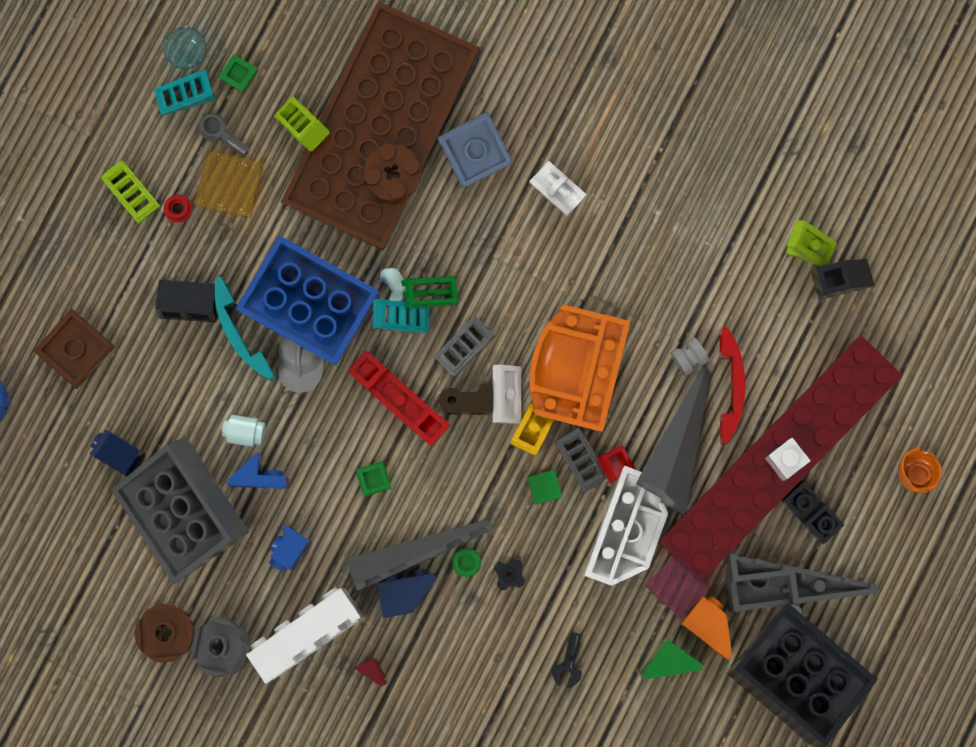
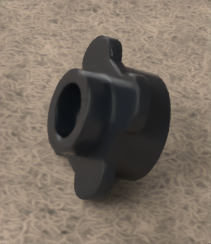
[494,559,525,590]

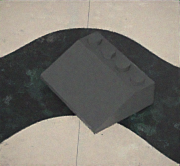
[111,437,249,584]

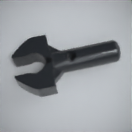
[552,632,582,688]

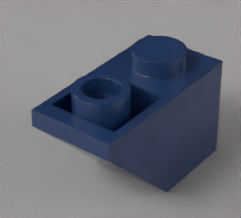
[90,430,145,476]
[377,569,436,618]

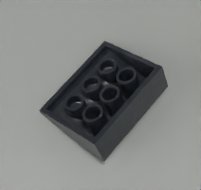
[726,603,878,747]

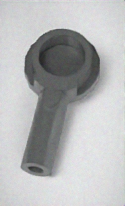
[198,113,250,157]

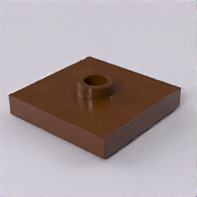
[34,308,115,389]

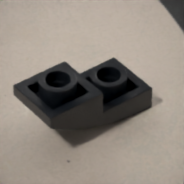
[781,480,844,545]

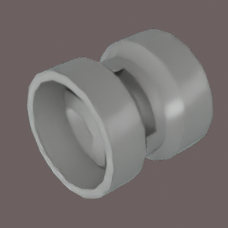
[670,337,710,377]

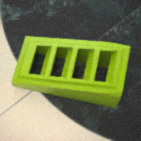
[274,96,329,151]
[100,160,161,224]

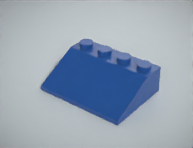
[236,235,380,366]

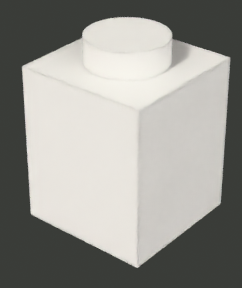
[765,438,810,481]

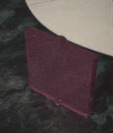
[646,555,710,619]

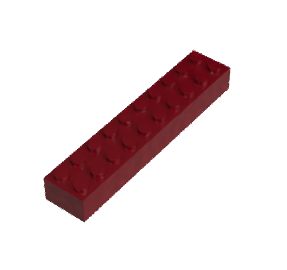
[658,335,903,583]

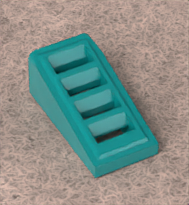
[154,70,216,116]
[373,299,429,334]

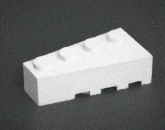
[246,587,365,684]

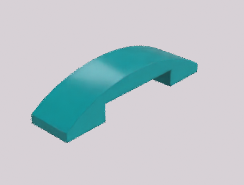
[215,276,277,382]

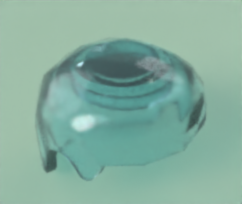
[163,26,207,70]

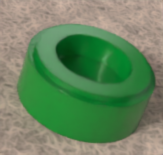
[452,548,481,577]

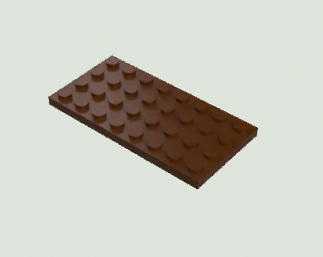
[281,1,480,251]

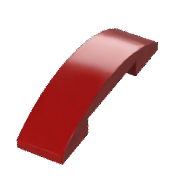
[719,327,746,445]
[347,350,451,447]

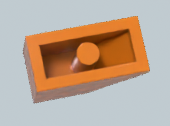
[680,595,732,660]

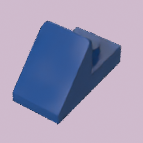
[228,452,289,489]

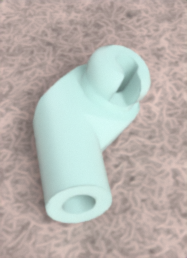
[380,268,405,302]

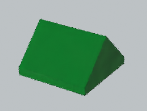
[640,639,703,680]

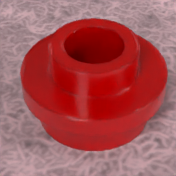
[164,194,193,223]

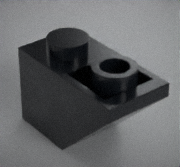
[811,259,875,300]

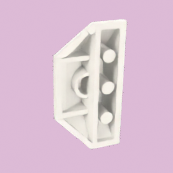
[584,466,668,586]

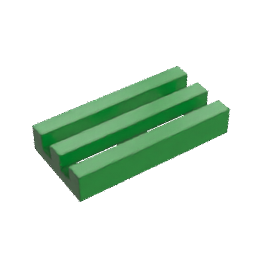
[401,276,459,309]

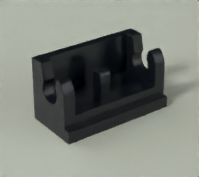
[155,280,217,323]

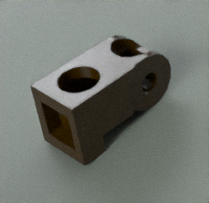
[439,384,493,415]

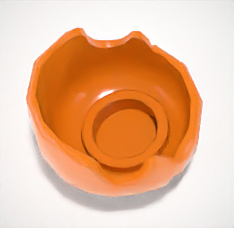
[897,447,942,493]

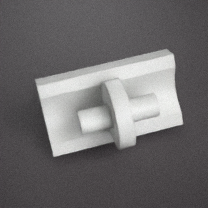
[529,161,587,216]

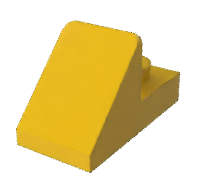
[510,402,554,456]

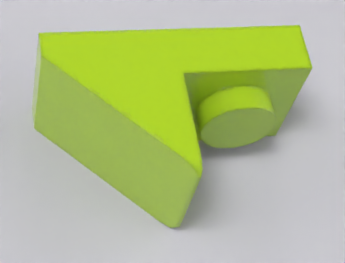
[786,220,837,267]

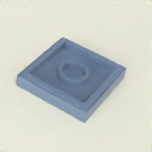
[437,112,513,188]

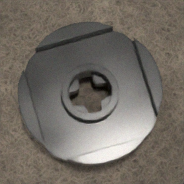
[191,618,248,677]

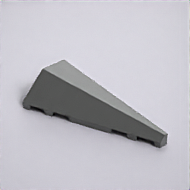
[636,366,710,515]
[346,519,492,591]
[725,554,878,612]

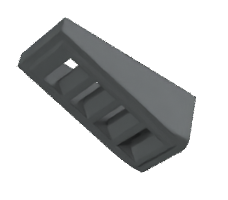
[434,316,495,378]
[554,427,608,492]

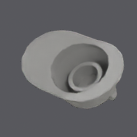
[278,336,324,393]

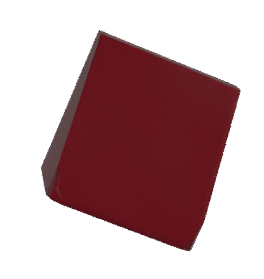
[354,658,388,687]

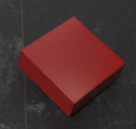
[597,445,636,484]

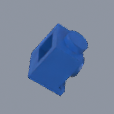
[269,525,311,572]

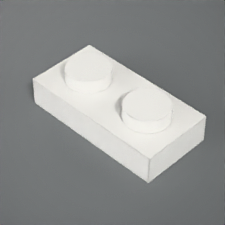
[493,364,521,424]

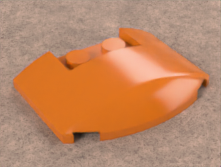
[530,305,631,433]

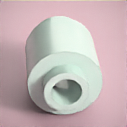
[222,415,265,447]

